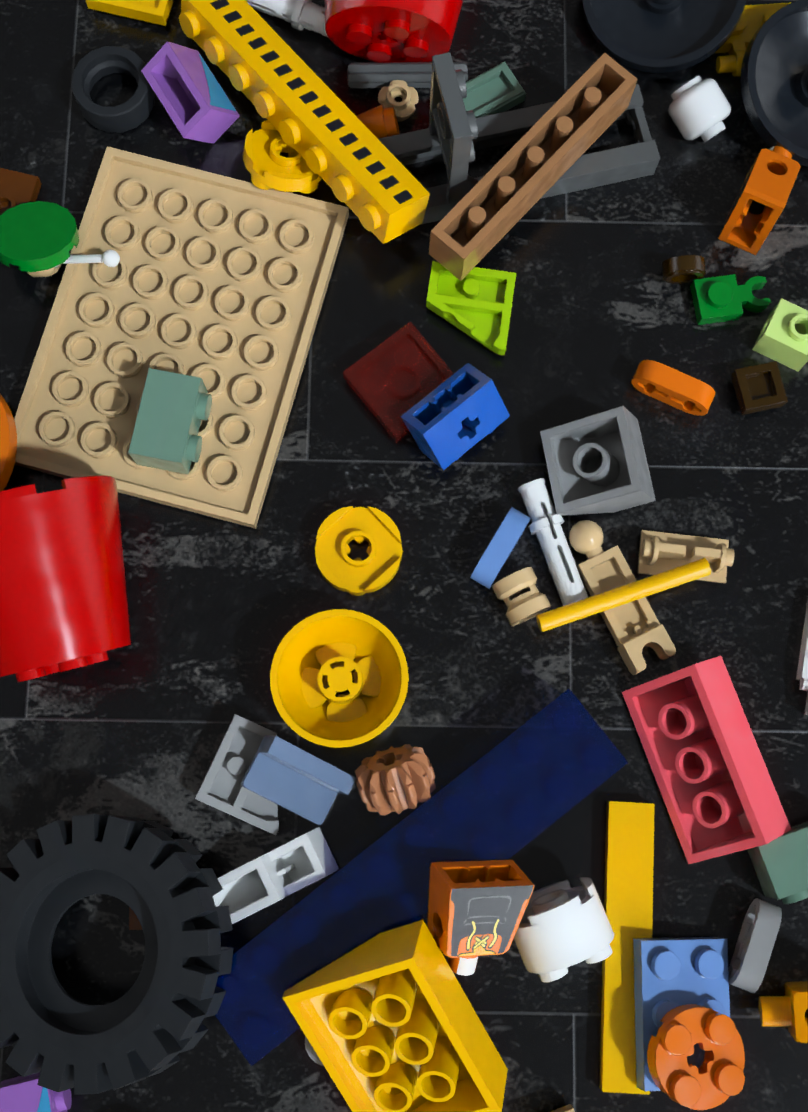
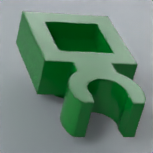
[690,274,771,325]

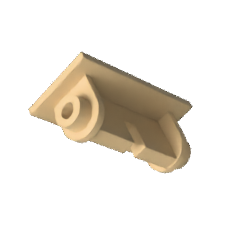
[638,530,734,583]

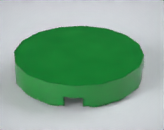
[0,201,79,272]

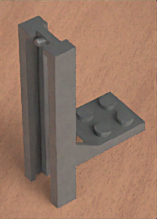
[379,52,660,225]

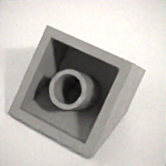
[540,406,656,516]

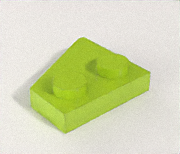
[426,261,516,356]

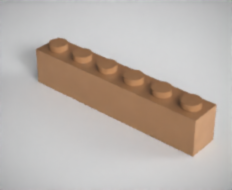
[429,53,638,281]

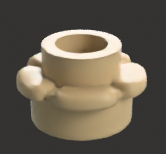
[378,80,419,122]

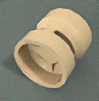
[492,567,551,626]

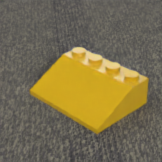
[282,920,508,1112]

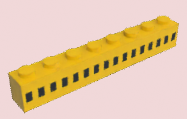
[179,0,430,244]

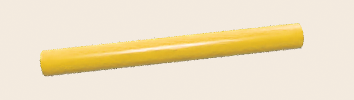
[536,558,711,632]

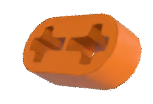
[632,360,716,416]

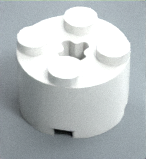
[514,877,615,982]

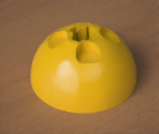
[270,609,409,748]

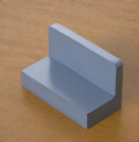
[241,735,356,825]

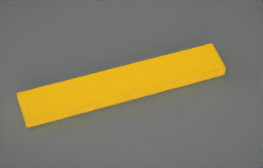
[599,801,655,1095]

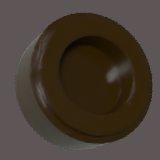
[662,255,706,284]

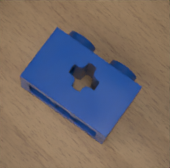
[401,363,510,470]

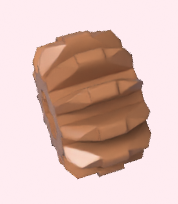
[355,744,436,816]

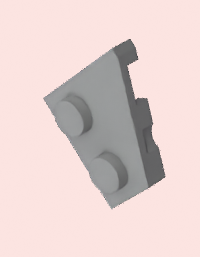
[195,714,279,835]

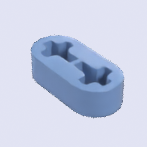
[470,507,531,589]

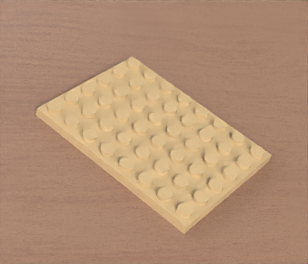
[14,146,349,529]

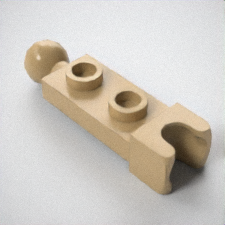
[569,520,676,675]

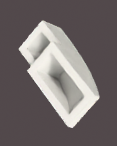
[213,827,339,924]

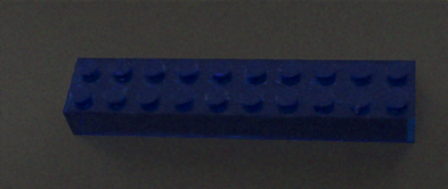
[215,689,628,1066]

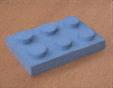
[633,937,730,1092]

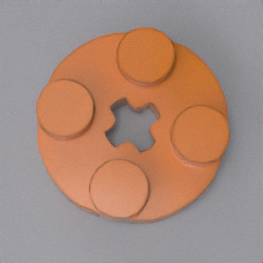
[647,1004,745,1110]

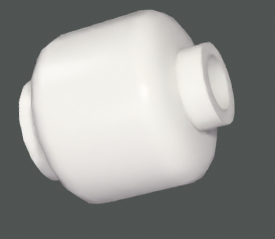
[668,75,731,143]

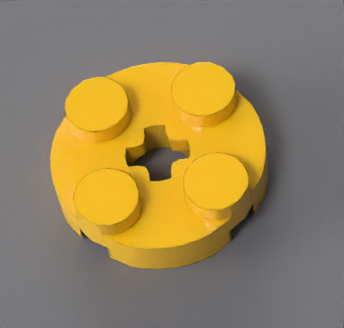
[243,120,322,194]
[315,506,403,596]

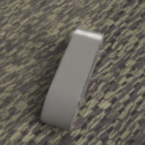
[729,898,782,993]

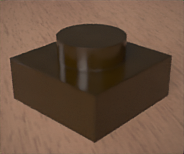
[731,361,788,415]

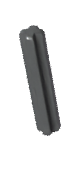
[347,62,468,88]

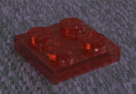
[343,322,454,442]

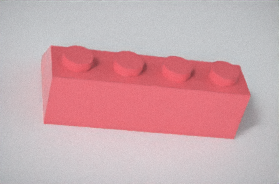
[622,656,792,865]

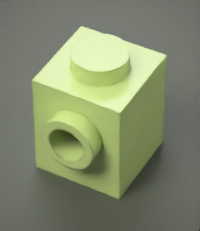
[752,298,808,372]

